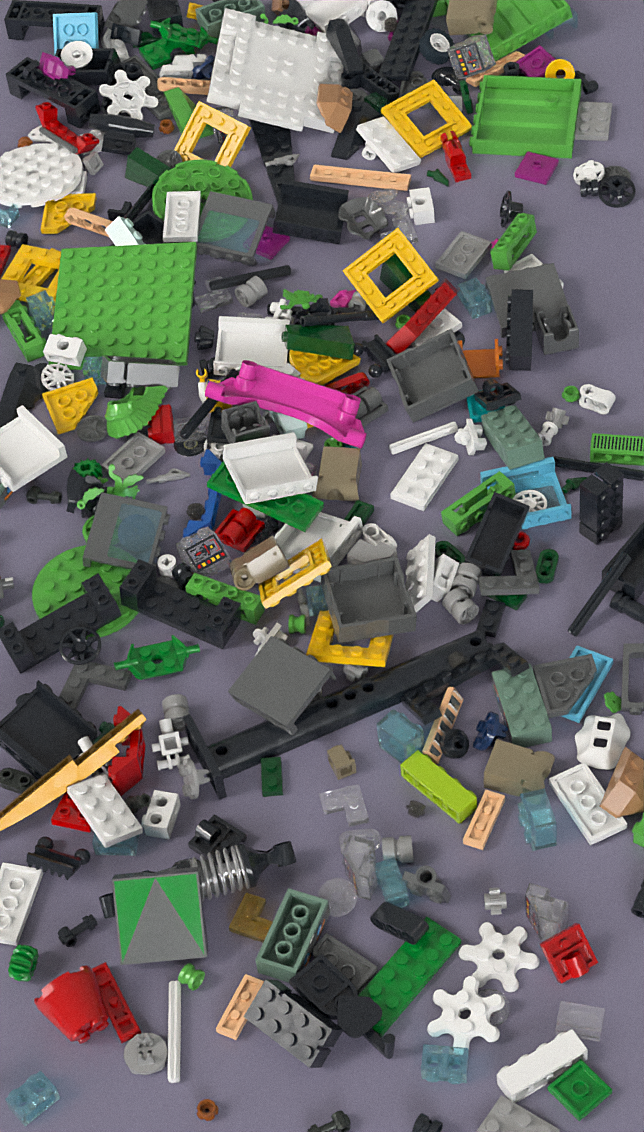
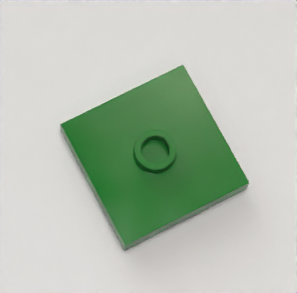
[548,1059,612,1121]

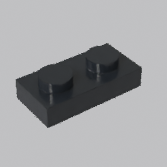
[110,23,143,46]
[476,599,505,638]

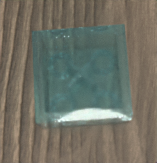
[376,709,425,764]
[517,788,557,851]

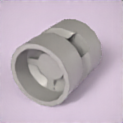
[235,276,268,308]
[450,563,482,599]
[442,588,479,625]
[162,694,190,732]
[382,835,414,865]

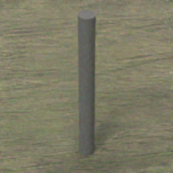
[39,127,78,154]

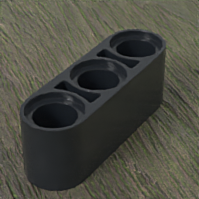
[370,901,429,945]

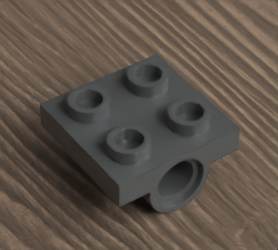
[352,386,389,427]
[402,865,451,904]

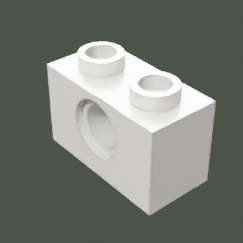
[407,187,435,225]
[43,334,87,367]

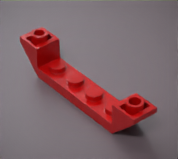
[35,102,99,155]
[386,278,458,355]

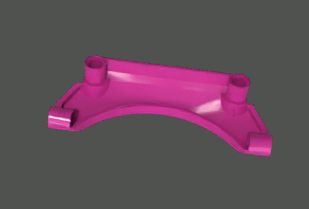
[205,360,367,449]

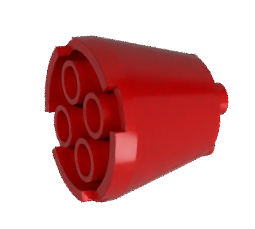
[34,965,109,1044]

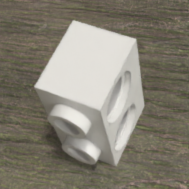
[432,554,459,602]
[141,790,181,839]

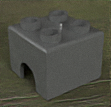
[104,0,148,30]
[534,305,579,355]
[221,401,270,444]

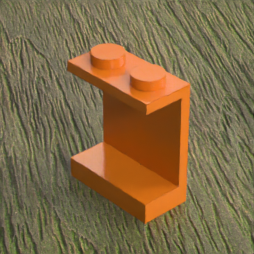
[459,339,503,378]

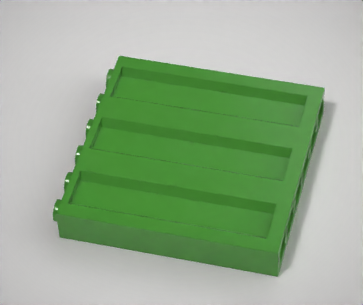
[445,0,573,65]
[469,75,581,158]

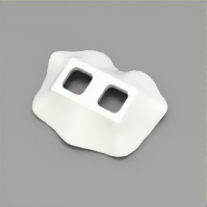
[575,713,630,770]

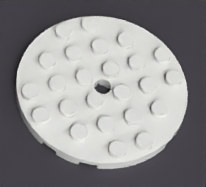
[0,143,83,208]

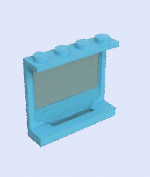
[480,456,571,529]

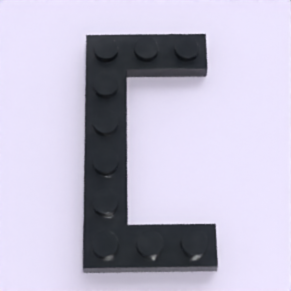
[400,642,530,725]

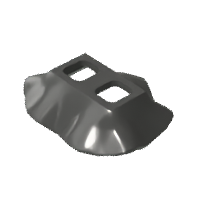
[338,197,388,240]

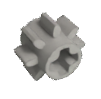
[545,408,569,429]
[343,664,368,682]
[484,887,507,915]

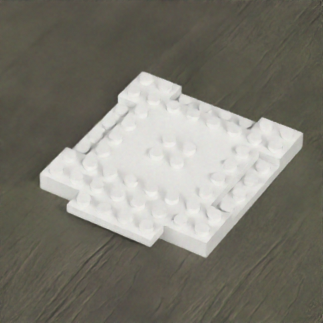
[207,8,344,133]

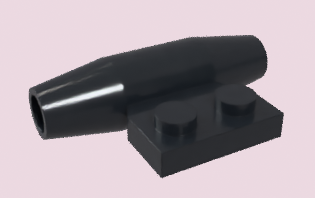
[88,114,155,156]

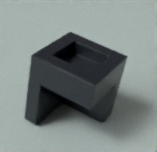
[107,201,132,221]

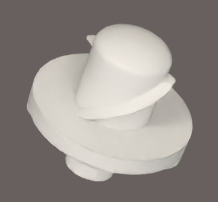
[366,0,397,32]

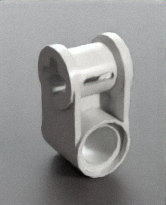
[579,384,616,415]
[362,523,397,549]

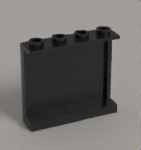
[272,179,349,244]
[0,680,97,780]

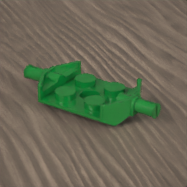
[150,18,218,49]
[114,635,200,680]

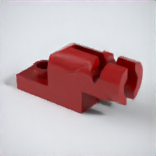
[440,131,471,183]

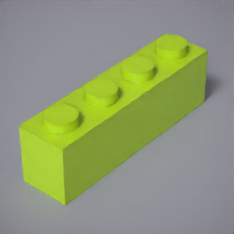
[400,750,477,824]

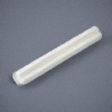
[389,421,458,455]

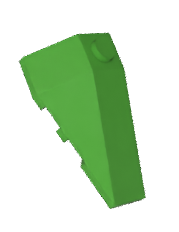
[164,87,215,139]

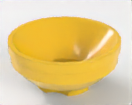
[545,59,575,79]

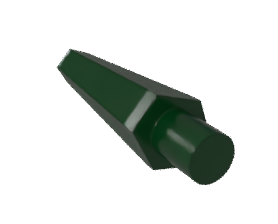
[427,169,449,187]
[562,477,587,494]

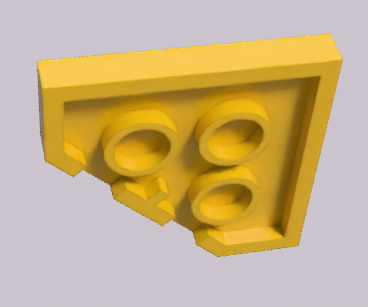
[41,193,97,234]
[42,377,99,435]

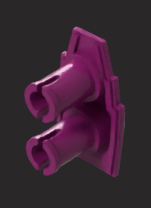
[38,52,76,80]

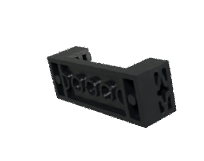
[4,0,105,42]
[6,57,101,129]
[119,559,241,649]
[0,573,122,674]

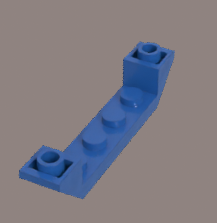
[183,449,222,547]

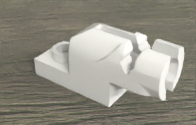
[159,54,206,79]

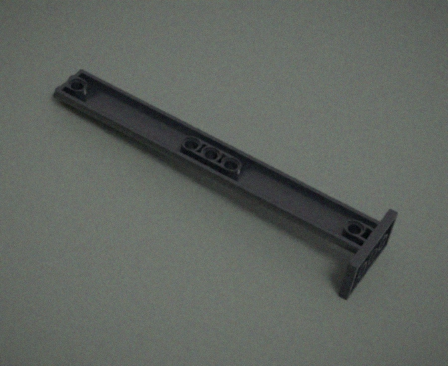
[183,629,493,800]

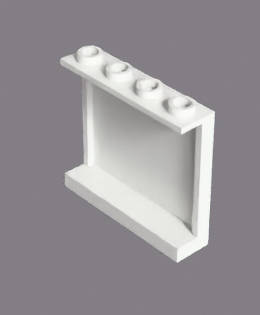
[296,0,377,33]
[214,316,290,376]
[0,405,67,492]
[223,432,318,504]
[274,512,363,582]

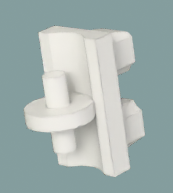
[265,299,295,324]
[454,419,487,456]
[253,623,288,656]

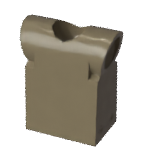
[446,0,497,36]
[312,446,362,501]
[230,536,290,591]
[484,739,555,803]

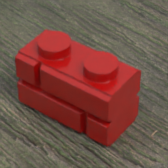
[148,404,175,445]

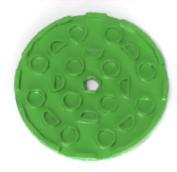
[152,159,253,243]
[32,545,139,640]

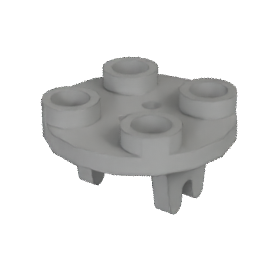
[179,758,210,800]
[124,1033,168,1075]

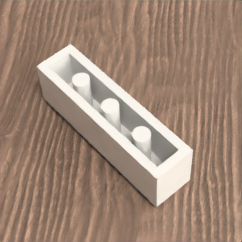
[497,1029,588,1103]

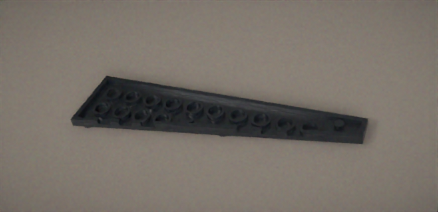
[249,119,295,205]

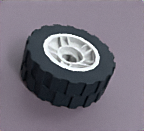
[419,28,455,65]

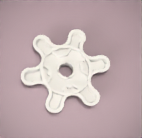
[99,70,158,120]
[459,922,539,992]
[427,976,505,1056]

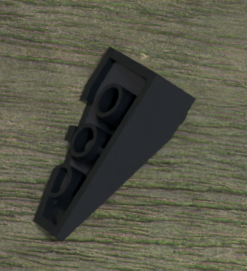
[326,19,363,74]
[331,100,382,160]
[0,362,51,428]

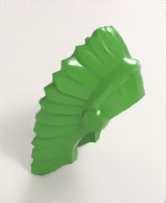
[105,385,168,439]

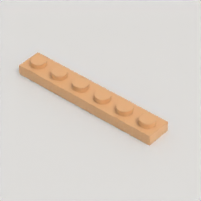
[310,165,411,191]

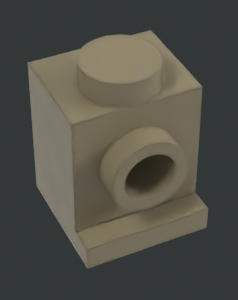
[327,744,357,780]

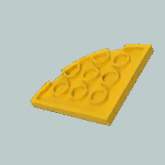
[289,350,361,385]

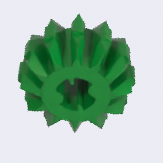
[72,458,103,478]
[8,944,39,982]

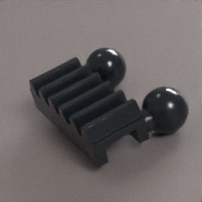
[353,334,396,378]
[26,836,91,880]

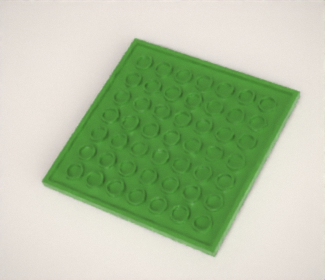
[48,242,197,371]

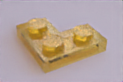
[229,892,273,943]

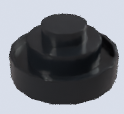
[440,729,469,759]

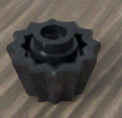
[194,325,214,350]

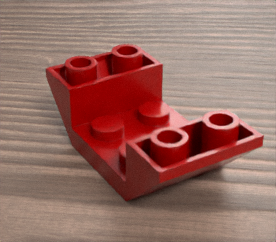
[108,706,146,796]

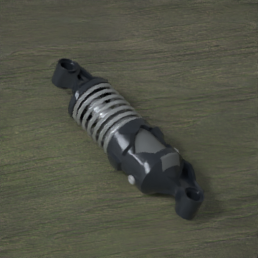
[99,841,297,919]

